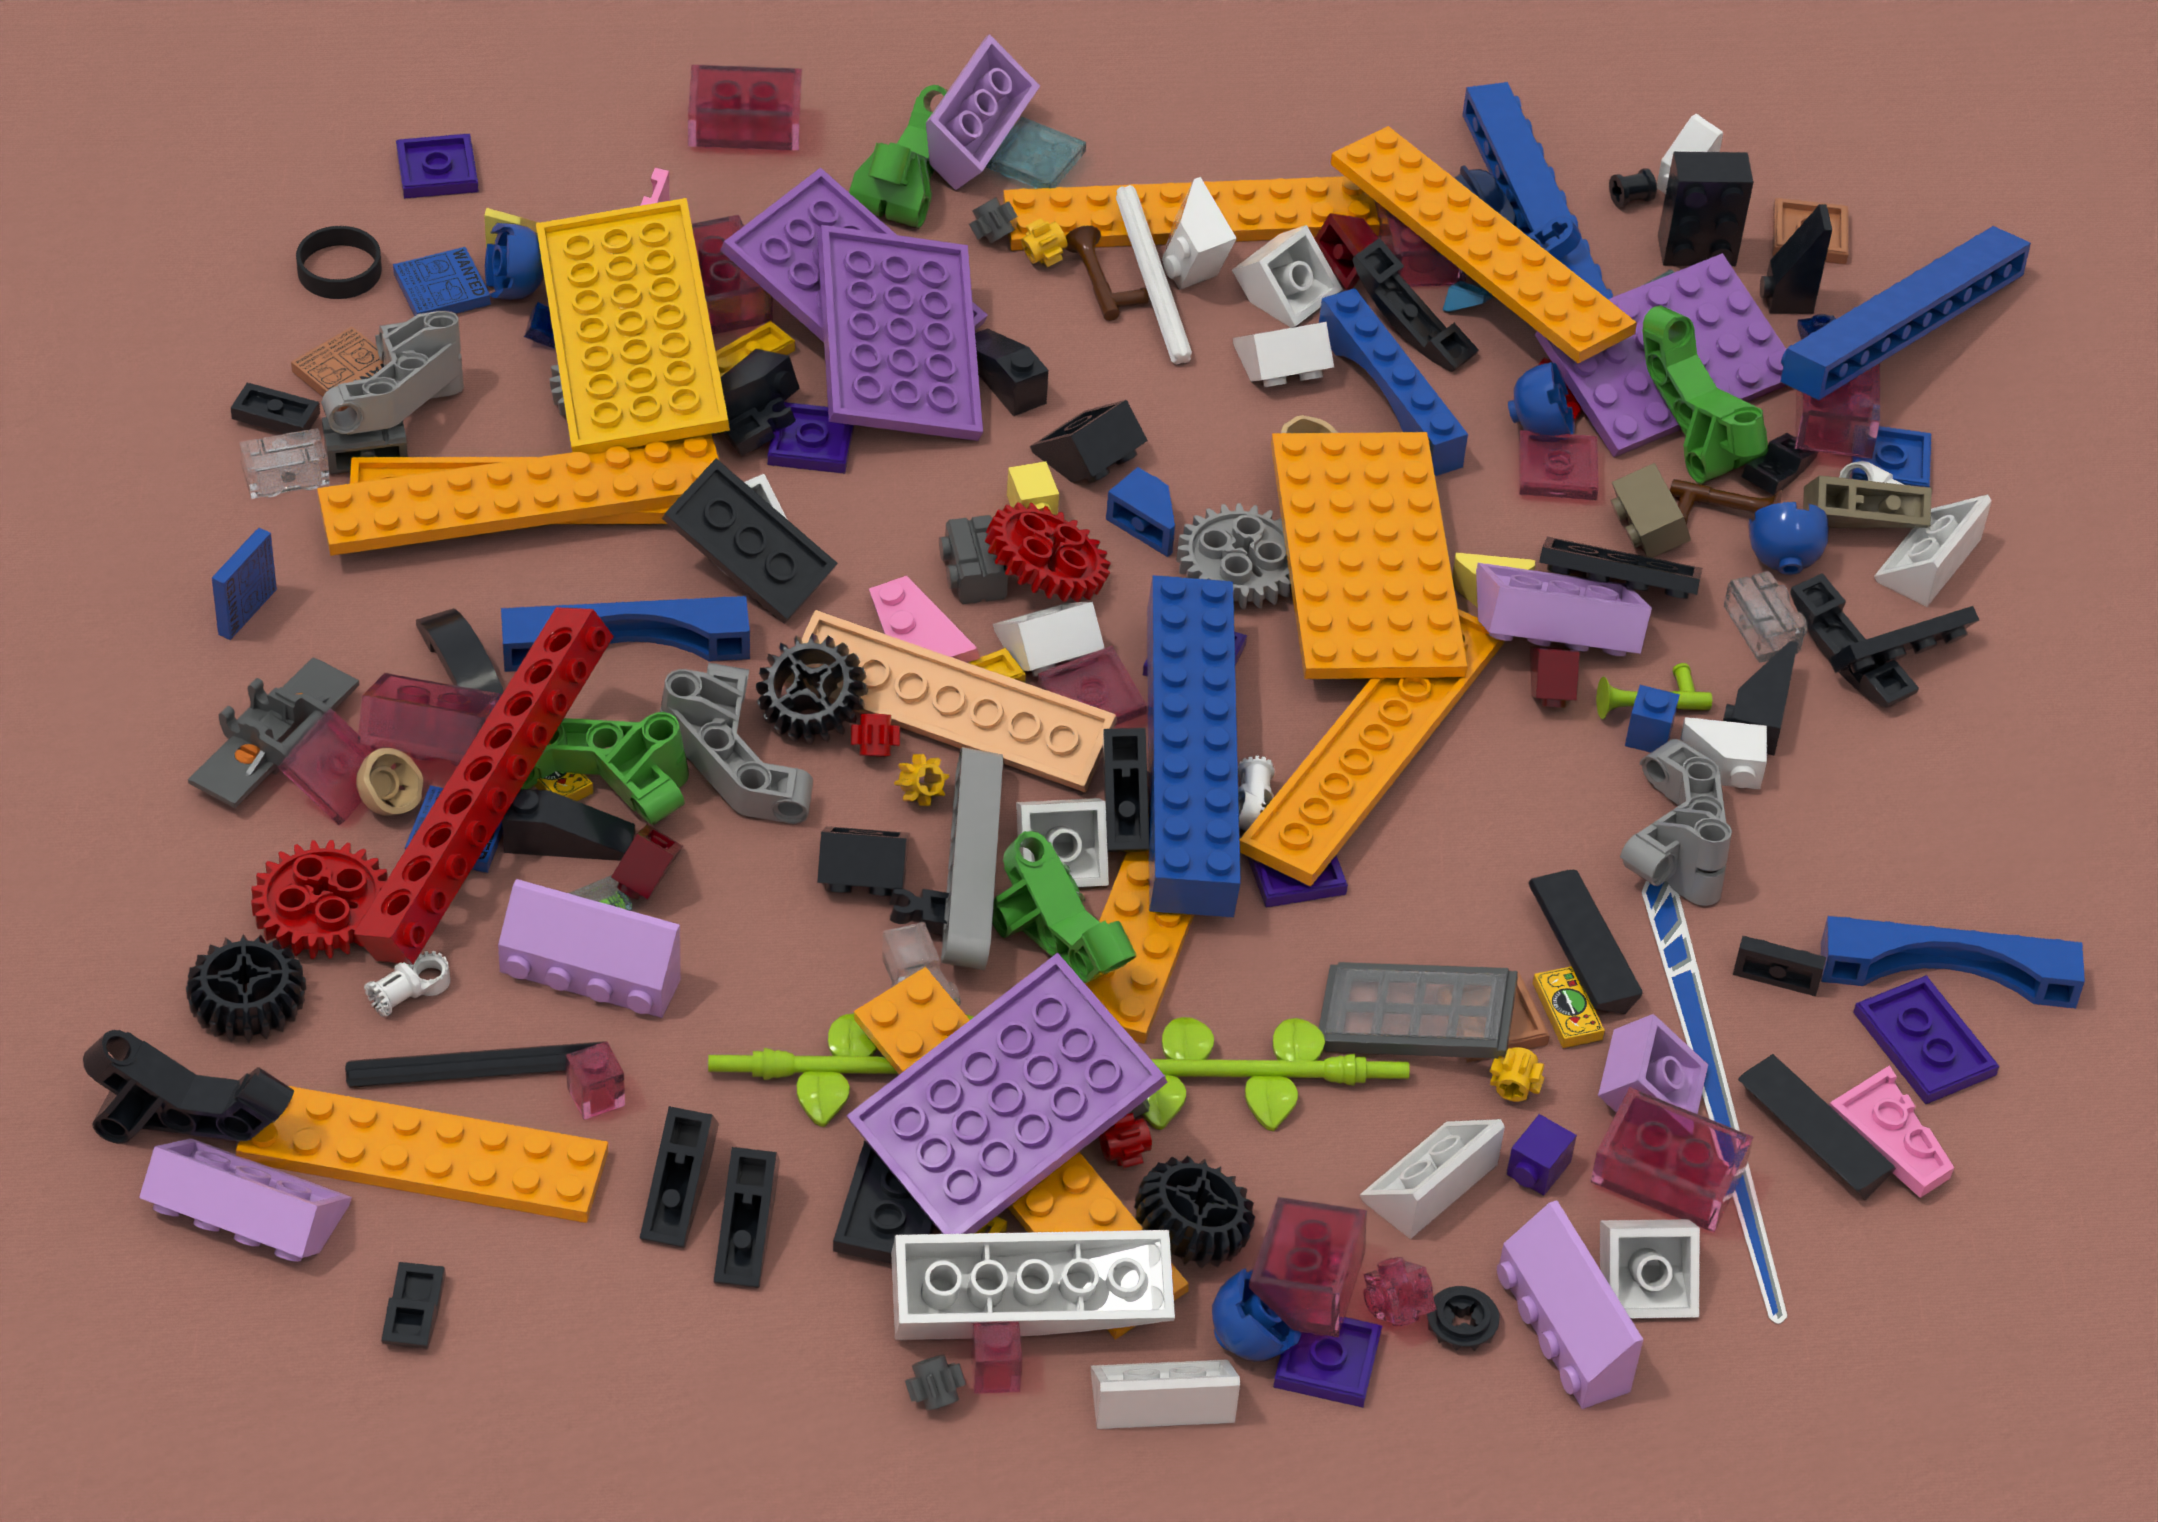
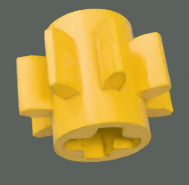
[1021,218,1068,267]
[894,754,949,806]
[1489,1047,1545,1102]

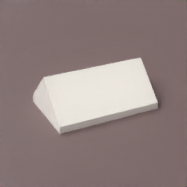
[1874,494,1992,607]
[1359,1119,1505,1239]
[1091,1360,1240,1429]

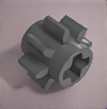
[969,197,1018,244]
[905,1354,966,1410]

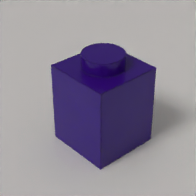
[1506,1114,1577,1196]

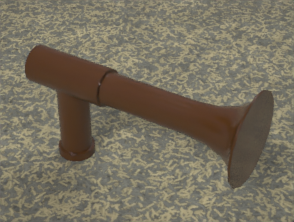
[1065,226,1149,321]
[1670,479,1782,525]

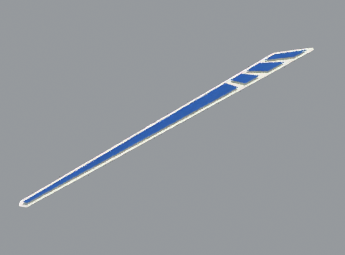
[1642,881,1787,1324]

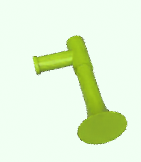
[1596,663,1712,719]

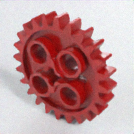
[985,502,1111,602]
[251,840,388,959]

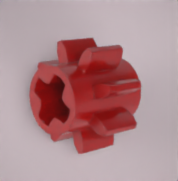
[851,714,900,757]
[1099,1113,1152,1169]

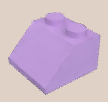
[1598,1014,1708,1134]

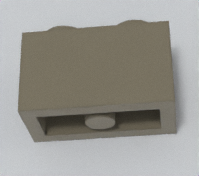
[1611,463,1691,558]

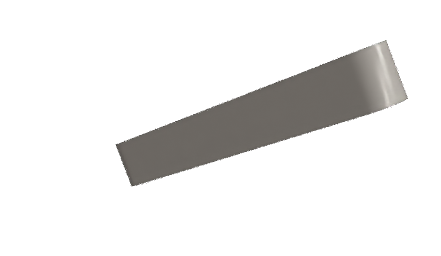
[941,747,1003,970]

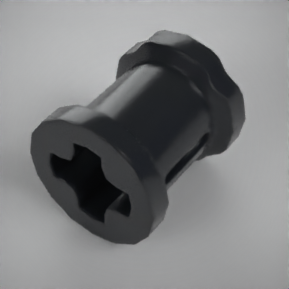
[1609,168,1657,207]

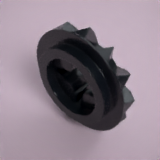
[1426,1286,1500,1351]

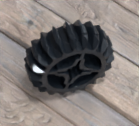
[756,633,868,745]
[186,934,306,1043]
[1134,1155,1255,1269]

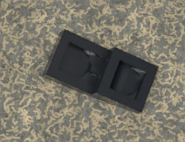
[1741,433,1819,495]
[381,1262,446,1349]

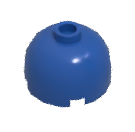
[485,223,544,300]
[1508,362,1575,441]
[1748,502,1829,575]
[1212,1268,1301,1362]

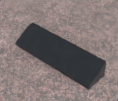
[1528,869,1643,1014]
[1738,1054,1896,1200]

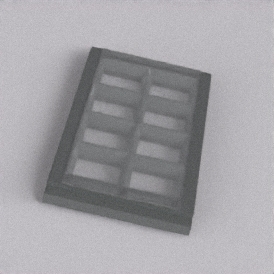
[1319,962,1518,1059]

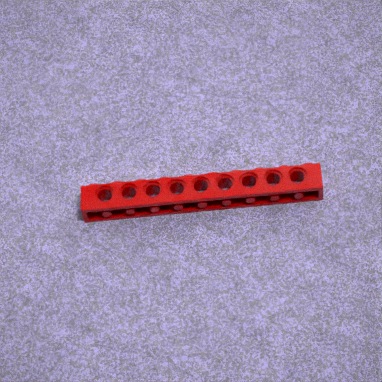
[353,607,614,965]

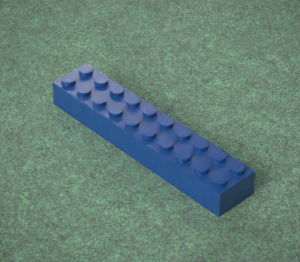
[1147,575,1241,917]

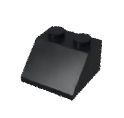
[1030,400,1148,483]
[817,826,910,896]

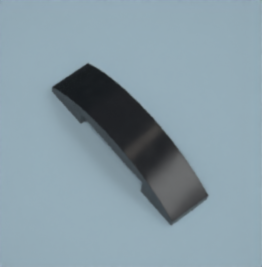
[1352,238,1479,372]
[1790,573,1919,708]
[416,608,504,736]

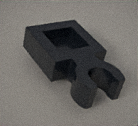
[724,397,796,456]
[889,889,949,935]

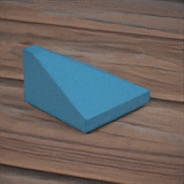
[1443,281,1493,312]

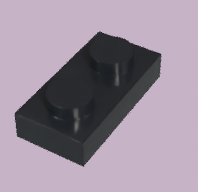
[231,382,320,439]
[1733,936,1826,996]

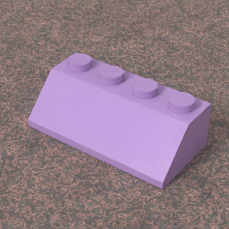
[926,34,1040,190]
[1476,563,1652,656]
[498,879,681,1018]
[139,1138,352,1262]
[1497,1200,1643,1409]

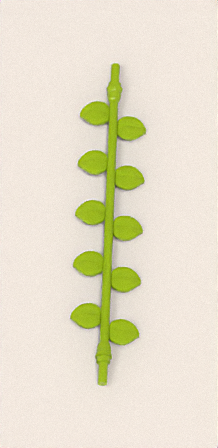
[708,1014,1410,1131]

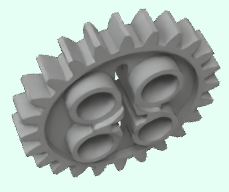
[1176,503,1291,609]

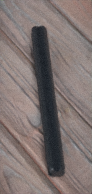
[345,1041,610,1087]

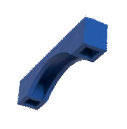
[1319,288,1468,476]
[501,596,750,672]
[1821,916,2085,1009]

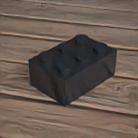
[1658,151,1754,266]

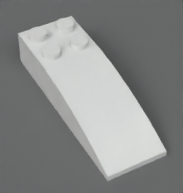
[891,1230,1175,1340]

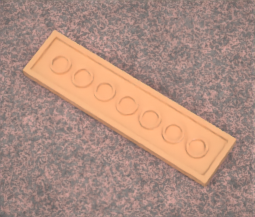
[784,610,1117,793]

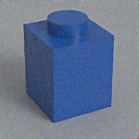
[1625,685,1680,753]

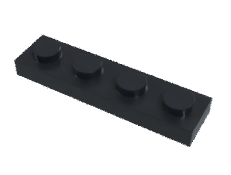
[1829,606,1979,674]

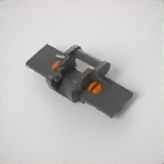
[188,657,360,808]

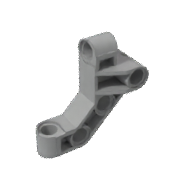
[321,311,464,435]
[660,663,813,824]
[1620,739,1732,906]

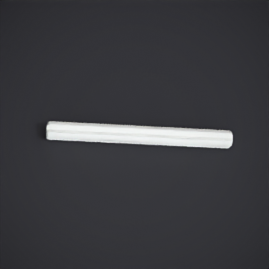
[1116,185,1192,365]

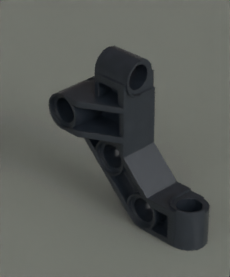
[83,1030,294,1144]

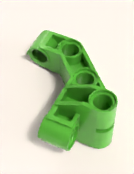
[849,85,948,228]
[1642,305,1768,484]
[521,712,689,826]
[992,831,1136,983]

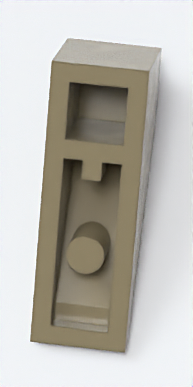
[1803,475,1932,528]

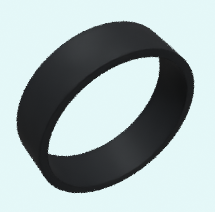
[296,226,382,299]

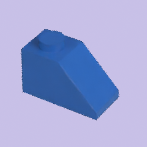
[1106,467,1175,557]

